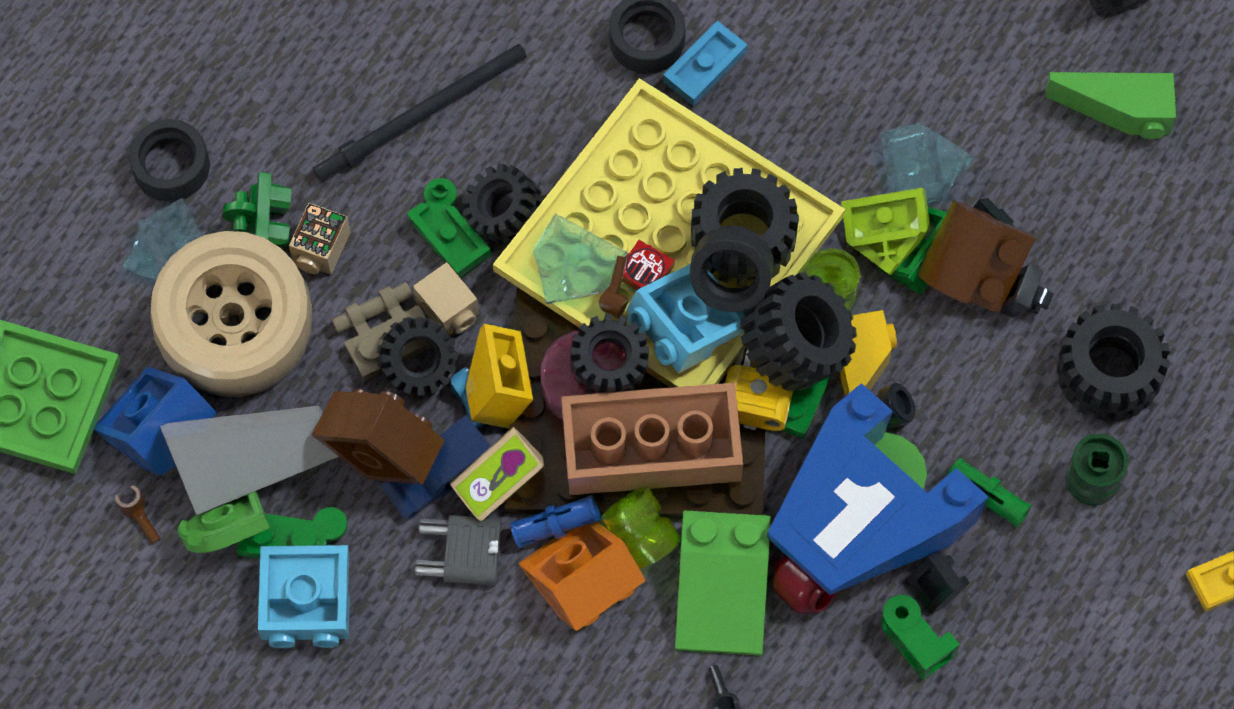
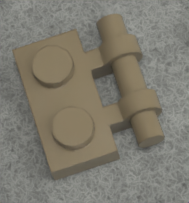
[331,282,431,382]

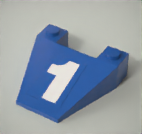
[766,383,988,595]

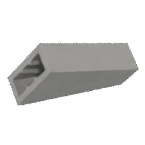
[160,406,339,515]

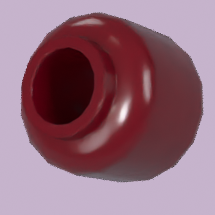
[772,554,837,614]

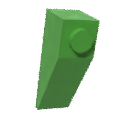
[1045,72,1176,139]

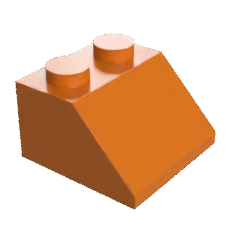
[518,522,646,631]

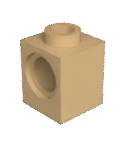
[413,262,479,335]

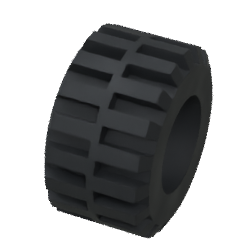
[691,168,799,286]
[740,273,857,391]
[1056,303,1170,421]

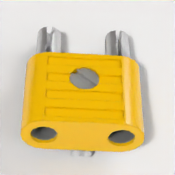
[725,347,793,431]

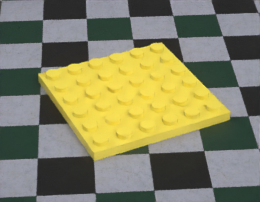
[493,78,845,388]

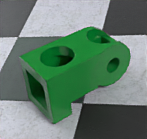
[881,594,960,681]

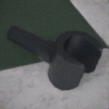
[708,665,741,709]

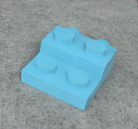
[626,264,745,373]
[258,545,350,648]

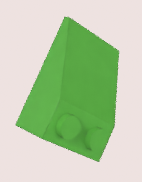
[675,510,770,656]

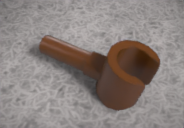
[599,256,629,319]
[115,485,161,545]

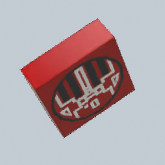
[622,240,675,290]

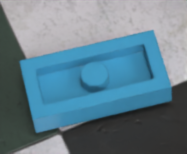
[663,21,748,107]

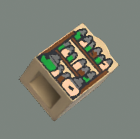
[289,203,351,275]

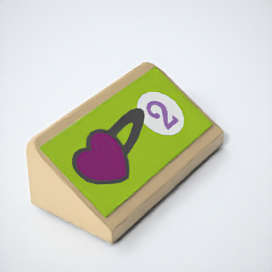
[450,427,544,521]

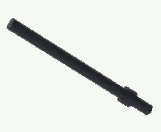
[312,44,527,182]

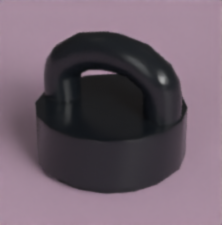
[876,383,915,429]

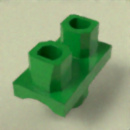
[222,172,291,250]

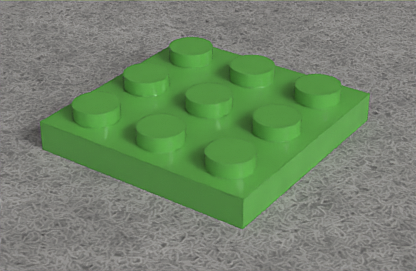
[0,320,121,474]

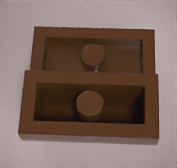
[917,199,1036,313]

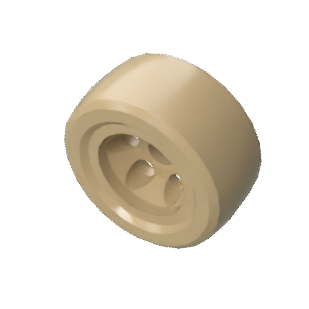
[150,231,312,398]

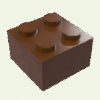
[312,389,445,485]

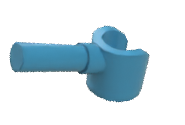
[450,367,484,429]

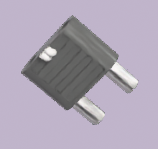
[414,515,502,586]

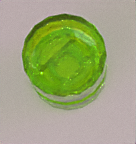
[805,248,860,311]
[602,487,681,569]

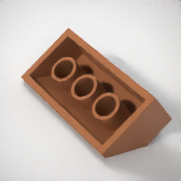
[561,383,743,495]

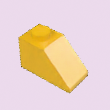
[839,310,897,396]
[466,323,533,429]

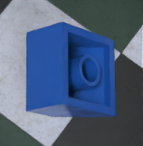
[93,366,217,476]

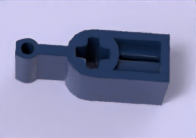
[380,415,491,521]

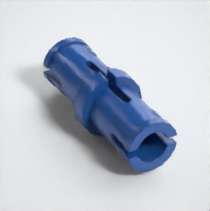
[510,495,601,548]

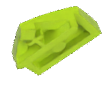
[841,188,930,275]

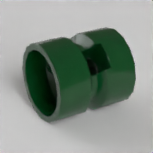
[1065,434,1129,506]

